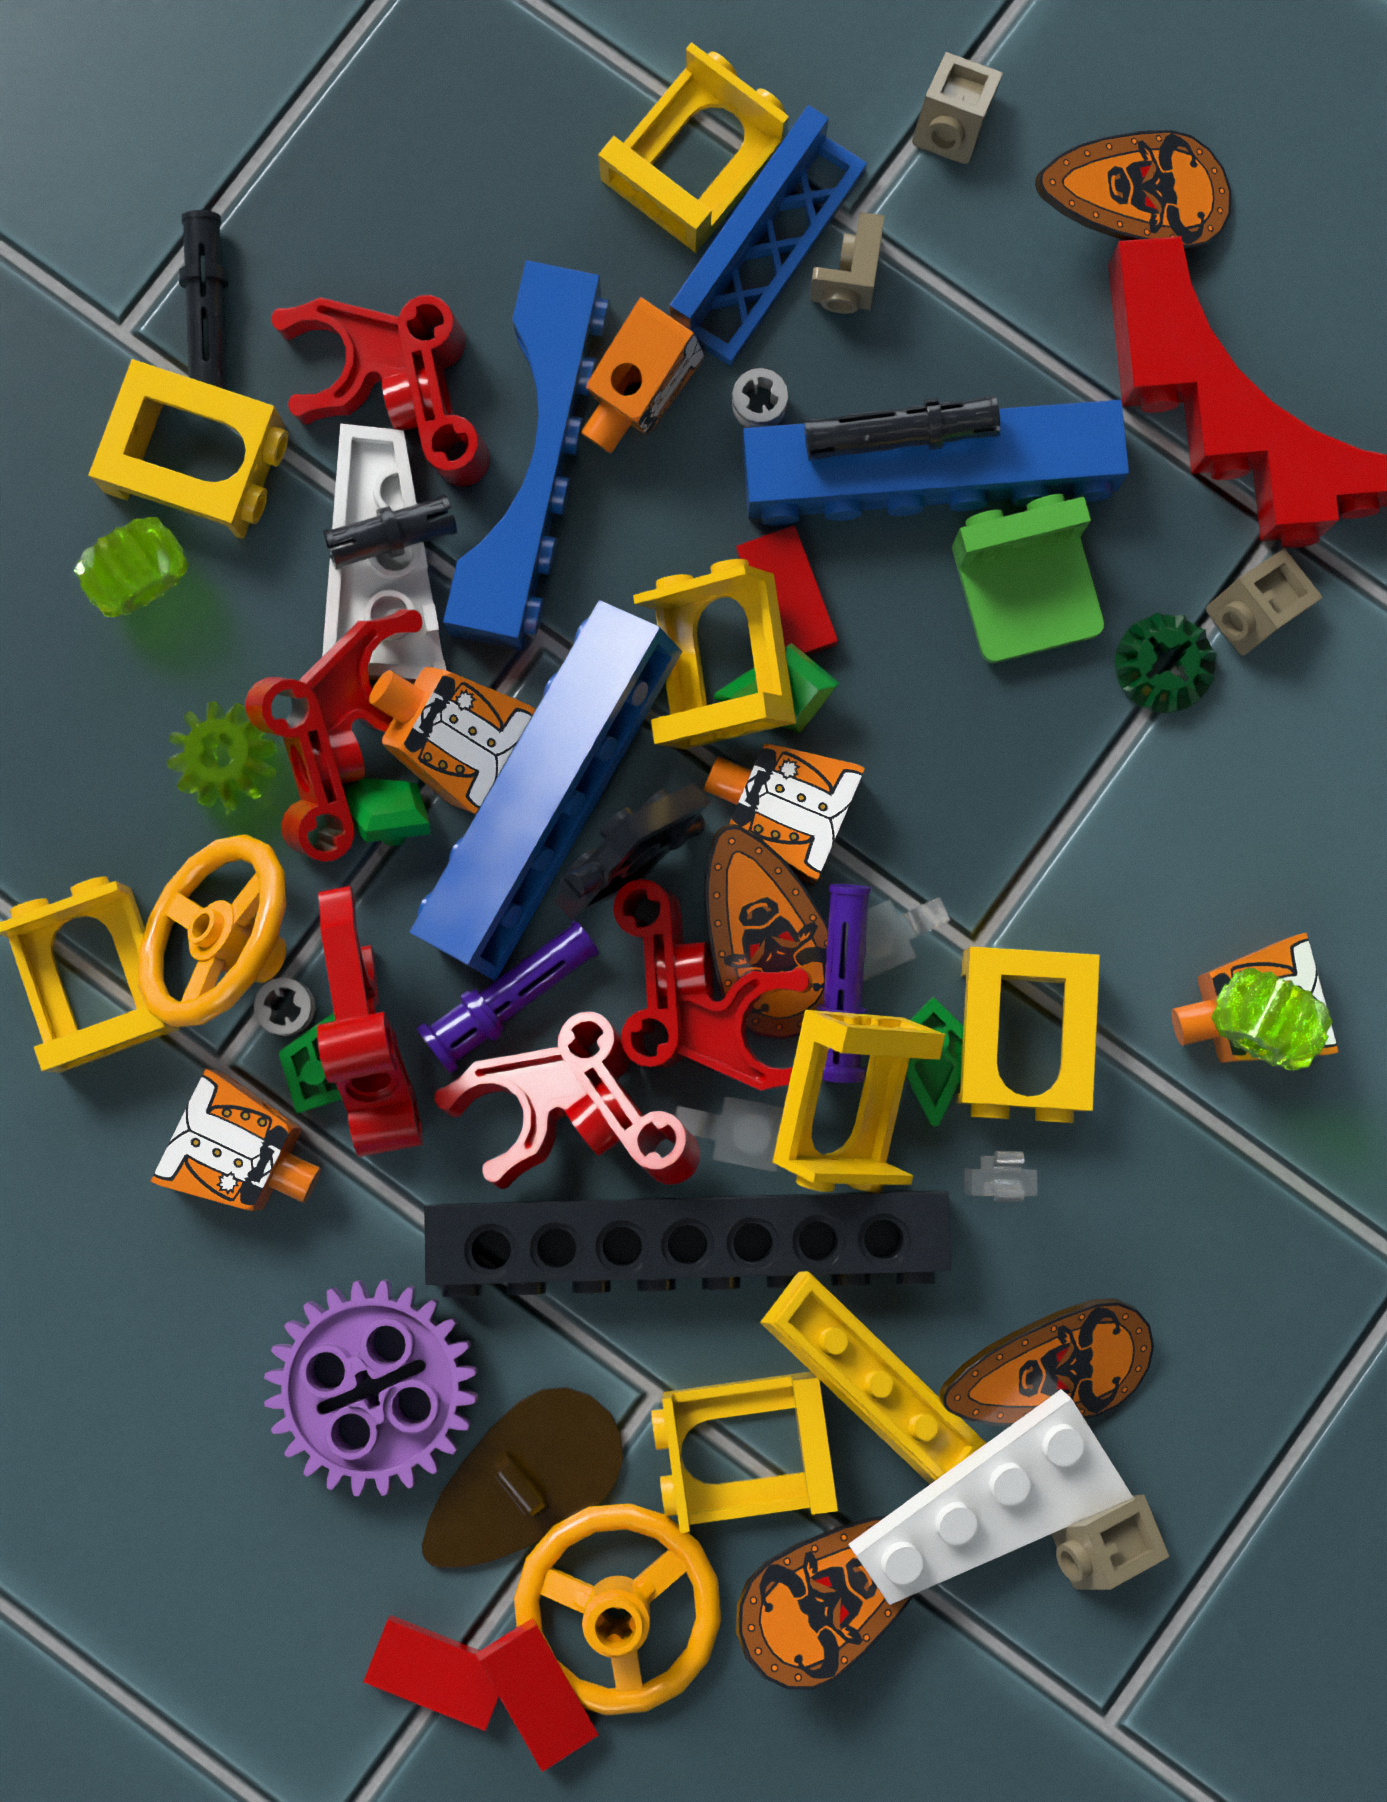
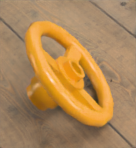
[138,834,286,1028]
[514,1503,722,1716]

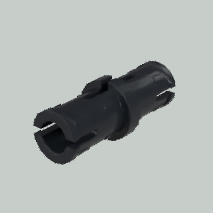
[323,494,457,570]

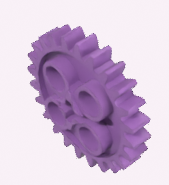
[264,1279,478,1496]

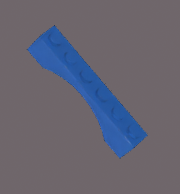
[443,260,610,651]

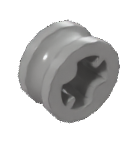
[732,368,788,428]
[254,978,316,1037]

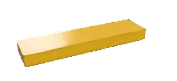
[760,1271,986,1484]

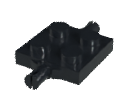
[554,783,711,920]

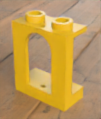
[598,42,789,253]
[88,359,288,539]
[633,559,796,749]
[0,876,180,1073]
[955,947,1100,1123]
[772,1010,945,1193]
[651,1371,838,1533]

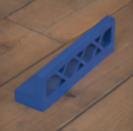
[669,105,867,367]

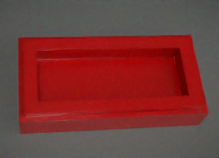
[736,525,838,656]
[363,1615,499,1731]
[476,1618,599,1772]

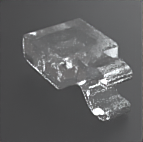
[845,897,950,982]
[675,1096,784,1172]
[964,1151,1037,1202]

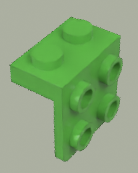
[952,494,1104,663]

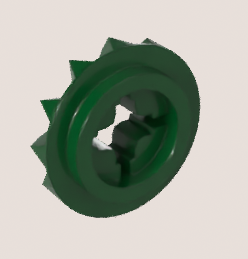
[1115,612,1217,713]

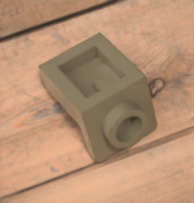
[912,52,1003,164]
[810,212,885,314]
[1206,548,1323,656]
[1052,1494,1169,1590]

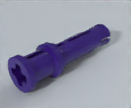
[817,884,871,1083]
[416,920,600,1074]

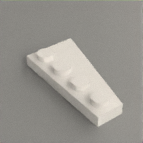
[322,424,446,684]
[848,1389,1134,1605]

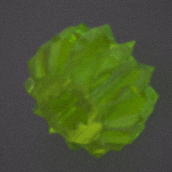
[74,517,189,617]
[167,701,278,810]
[1211,968,1333,1070]

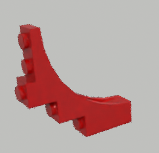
[1108,236,1387,548]

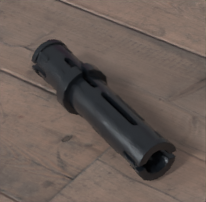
[178,210,229,390]
[804,395,1000,461]

